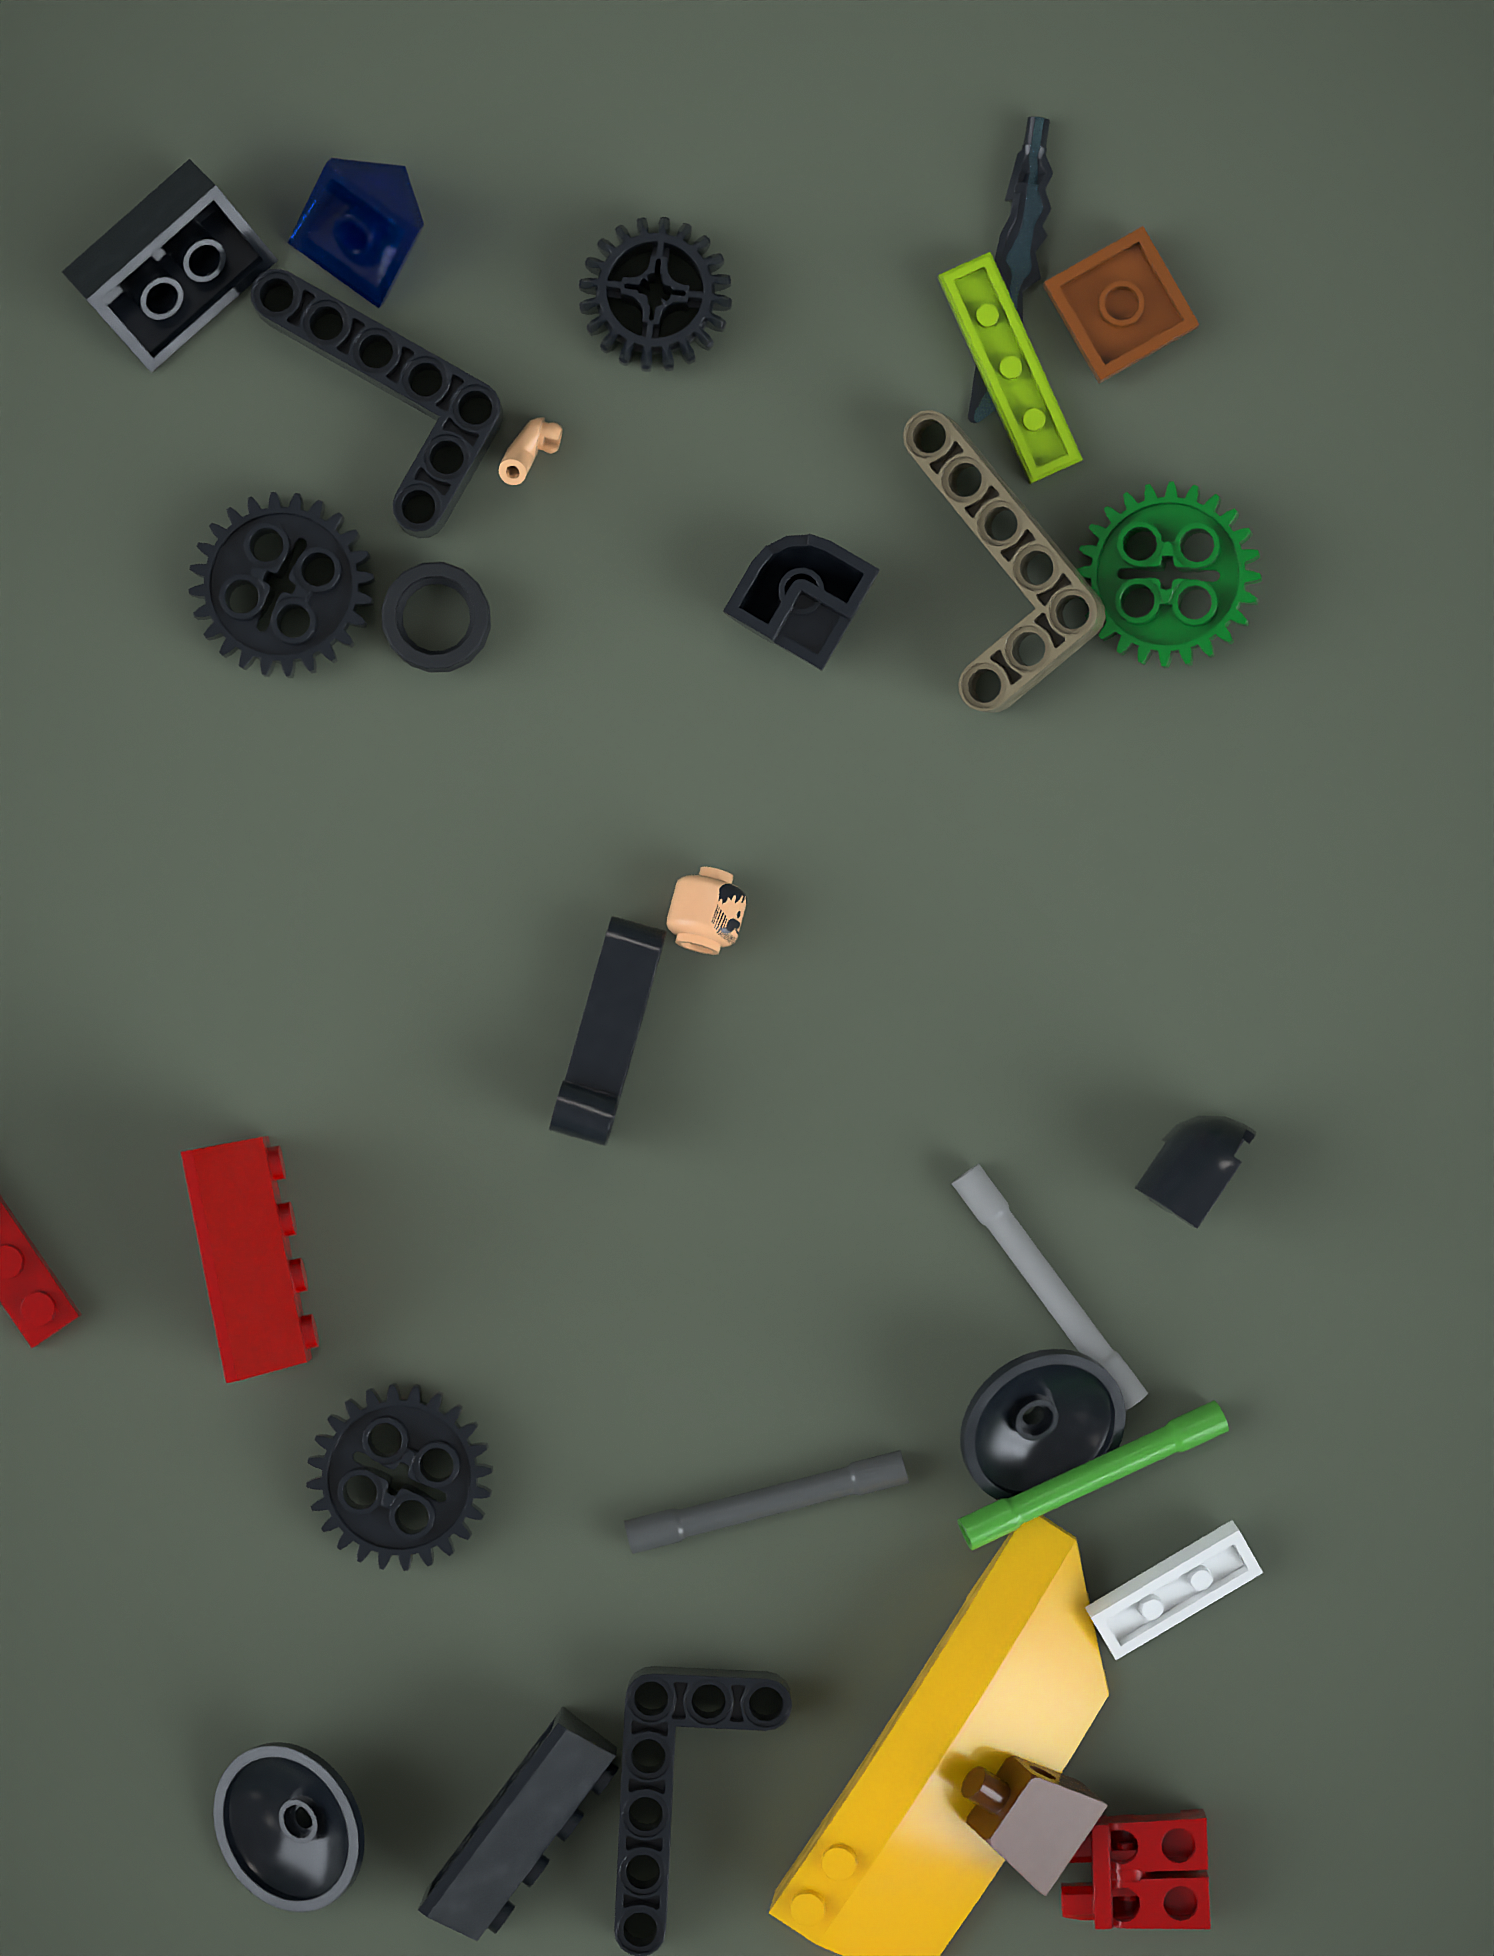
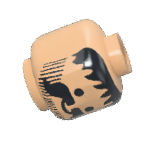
[667,867,747,955]

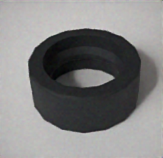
[381,562,491,673]

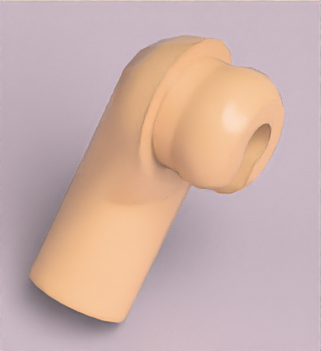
[499,417,562,485]

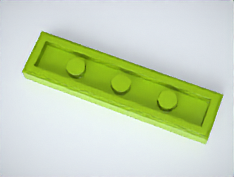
[937,252,1083,484]

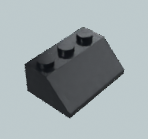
[62,159,278,373]

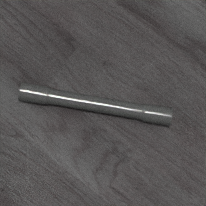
[624,1450,909,1554]

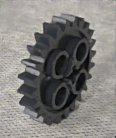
[188,492,375,678]
[306,1383,493,1571]

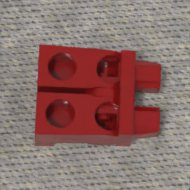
[1061,1809,1211,1929]

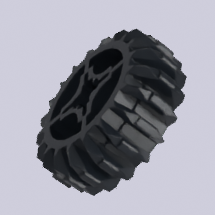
[579,217,732,372]

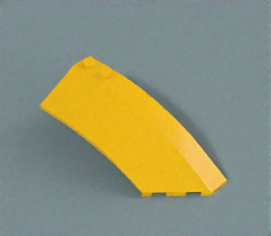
[769,1515,1109,1956]

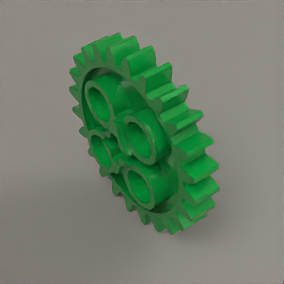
[1077,481,1262,668]

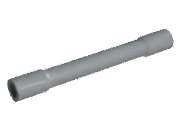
[951,1163,1148,1411]

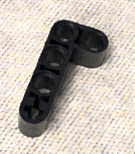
[549,916,667,1146]

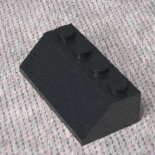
[418,1707,619,1941]

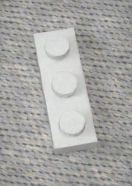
[1085,1520,1263,1660]

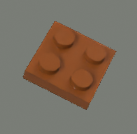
[1043,226,1199,384]

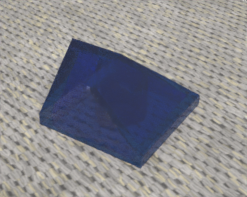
[287,158,424,308]

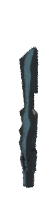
[968,116,1053,423]

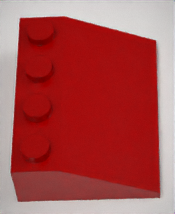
[181,1136,319,1383]

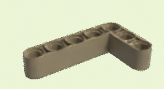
[903,410,1106,713]

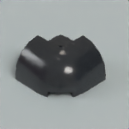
[723,533,880,671]
[1135,1116,1256,1229]

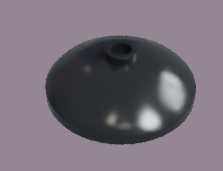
[960,1349,1126,1500]
[213,1742,365,1912]

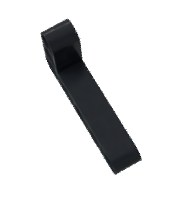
[251,269,503,538]
[614,1666,792,1956]

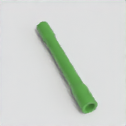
[957,1400,1229,1550]

